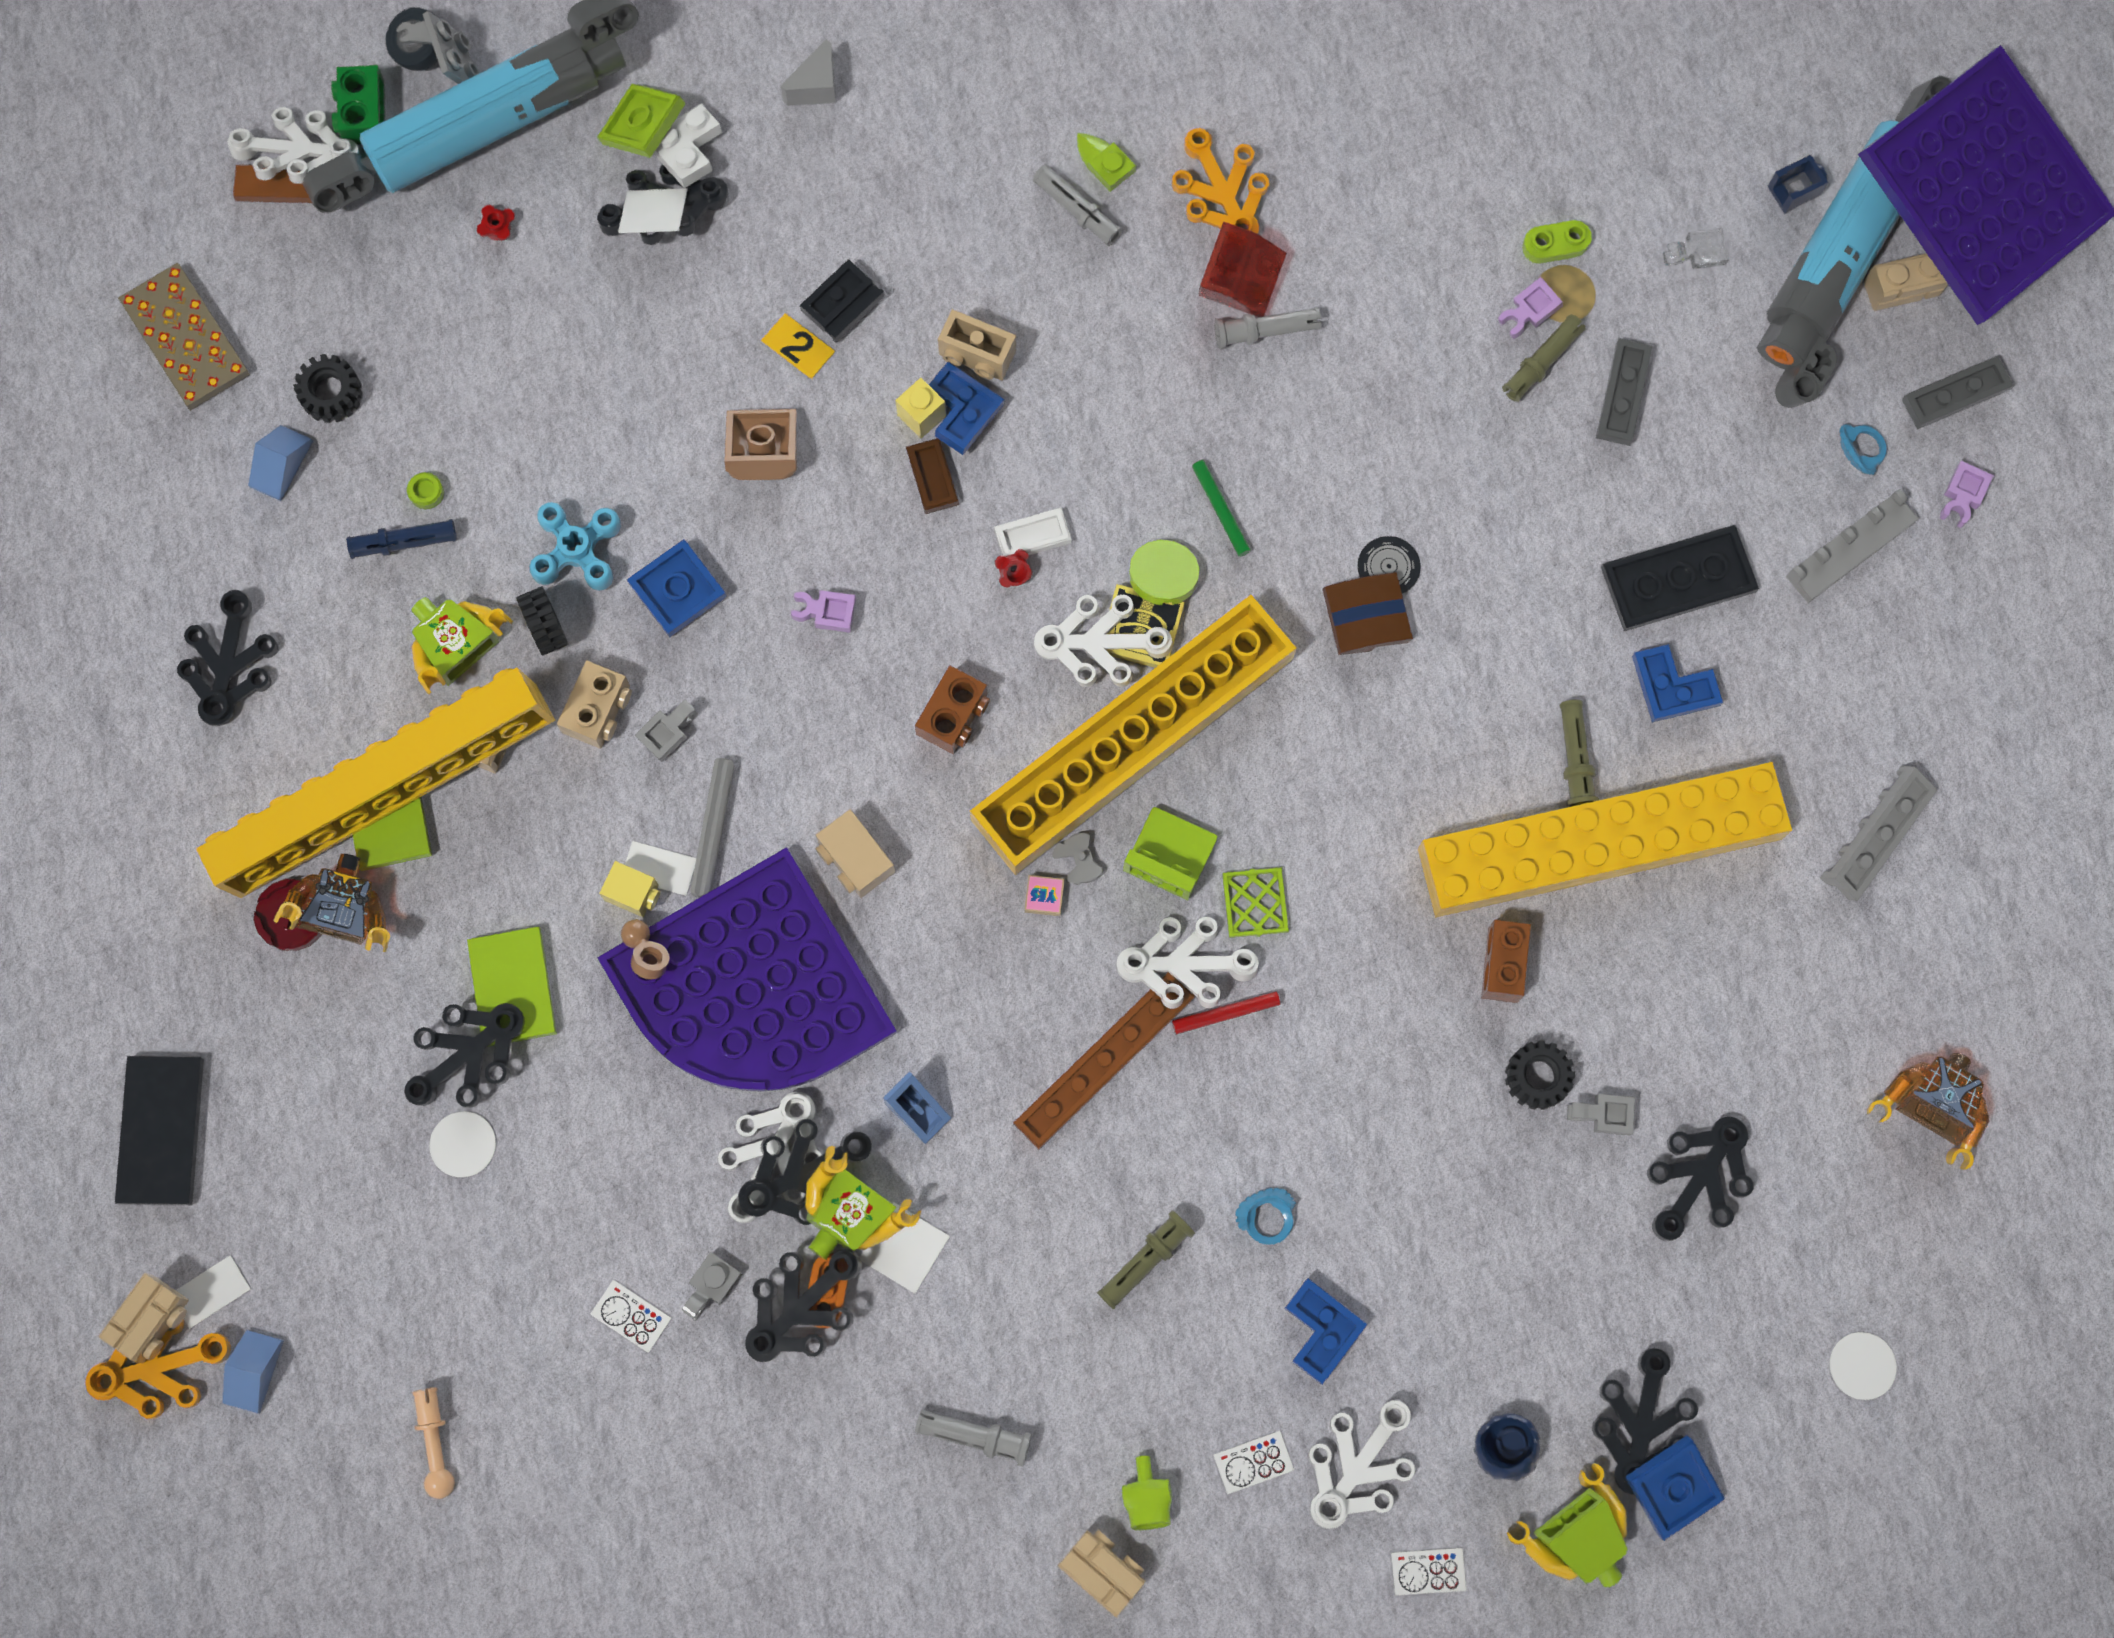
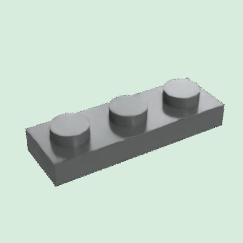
[1596,338,1653,446]
[1902,356,2014,430]

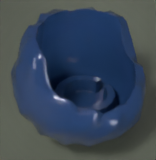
[1473,1413,1541,1482]

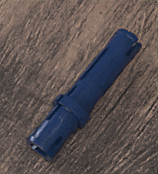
[346,519,457,559]

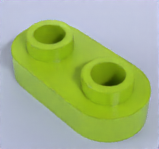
[1522,220,1592,264]

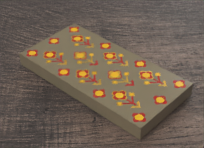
[118,262,250,411]

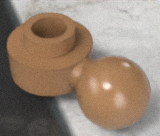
[621,919,670,979]

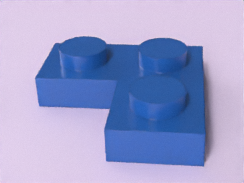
[929,362,1004,455]
[1632,644,1723,723]
[1284,1278,1368,1385]

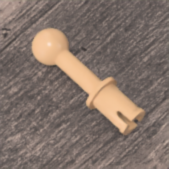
[412,1387,455,1499]

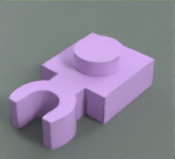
[1498,277,1563,339]
[1940,461,1994,528]
[791,590,856,633]

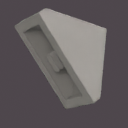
[780,39,836,106]

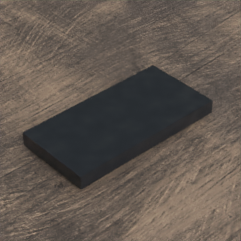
[1601,525,1759,632]
[115,1056,204,1206]

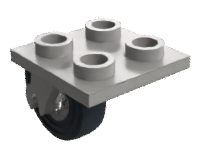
[385,7,480,84]

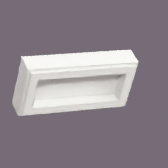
[994,508,1072,556]

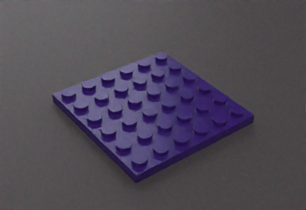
[1858,45,2114,325]

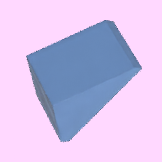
[248,425,313,501]
[883,1072,951,1144]
[222,1330,284,1414]

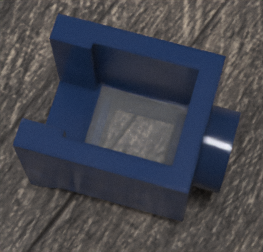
[1767,154,1828,214]

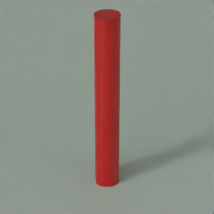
[1172,991,1281,1035]

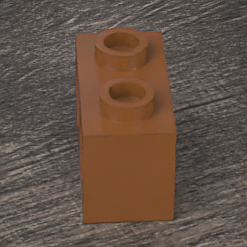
[915,665,990,754]
[1481,920,1531,1003]

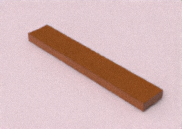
[1013,972,1195,1150]

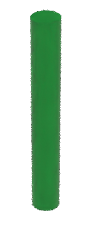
[1192,460,1251,557]

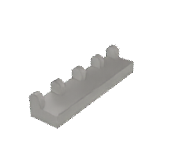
[1786,489,1919,603]
[1820,766,1937,901]

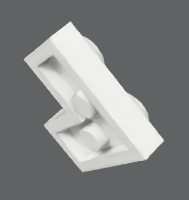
[654,104,722,188]

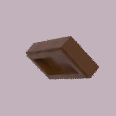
[906,438,959,515]

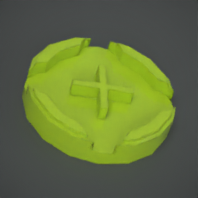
[1129,539,1200,605]

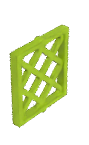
[1222,868,1289,938]

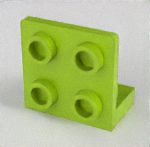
[1123,807,1217,901]

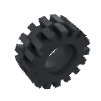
[294,354,363,423]
[516,586,569,656]
[1505,1040,1575,1110]

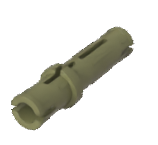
[1502,315,1586,402]

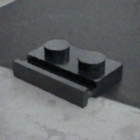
[800,259,885,343]

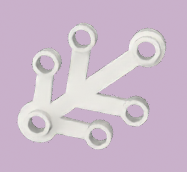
[228,107,359,184]
[1034,595,1173,687]
[1117,917,1258,1009]
[718,1092,822,1224]
[1308,1400,1415,1529]

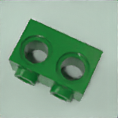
[331,65,385,145]

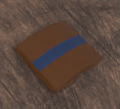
[1322,572,1413,655]

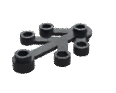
[597,164,729,245]
[177,590,278,726]
[404,1003,525,1108]
[1647,1117,1754,1241]
[738,1119,872,1225]
[745,1250,862,1362]
[1592,1348,1698,1494]

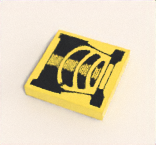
[1105,584,1185,668]

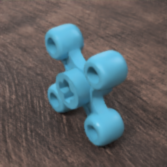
[529,502,621,591]

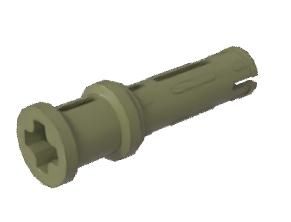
[1559,700,1599,807]
[1097,1210,1195,1310]

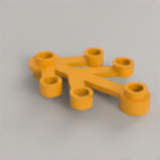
[1172,128,1269,246]
[85,1319,231,1419]

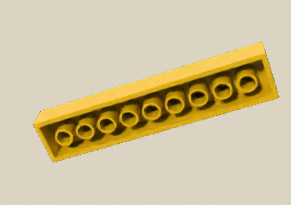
[970,595,1296,875]
[196,667,556,898]
[1418,762,1792,918]

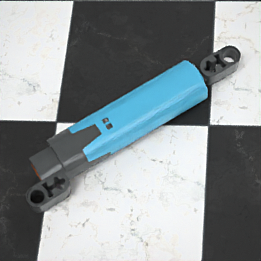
[303,0,639,213]
[1757,76,1952,408]

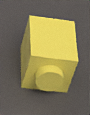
[895,378,946,439]
[599,861,660,918]

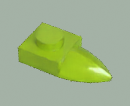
[1077,133,1136,192]

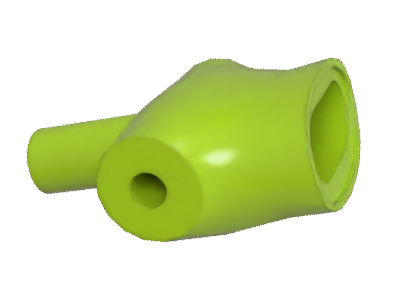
[1122,1456,1172,1530]

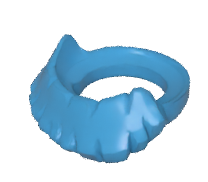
[1839,424,1887,475]
[1235,1188,1296,1245]

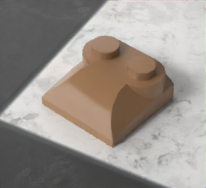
[724,409,797,480]

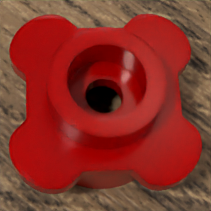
[476,205,515,241]
[995,549,1033,588]

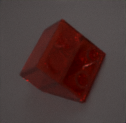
[1198,221,1287,317]

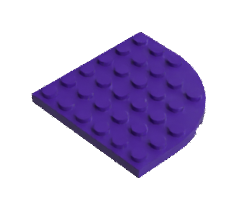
[597,847,897,1092]

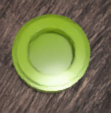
[407,472,444,510]

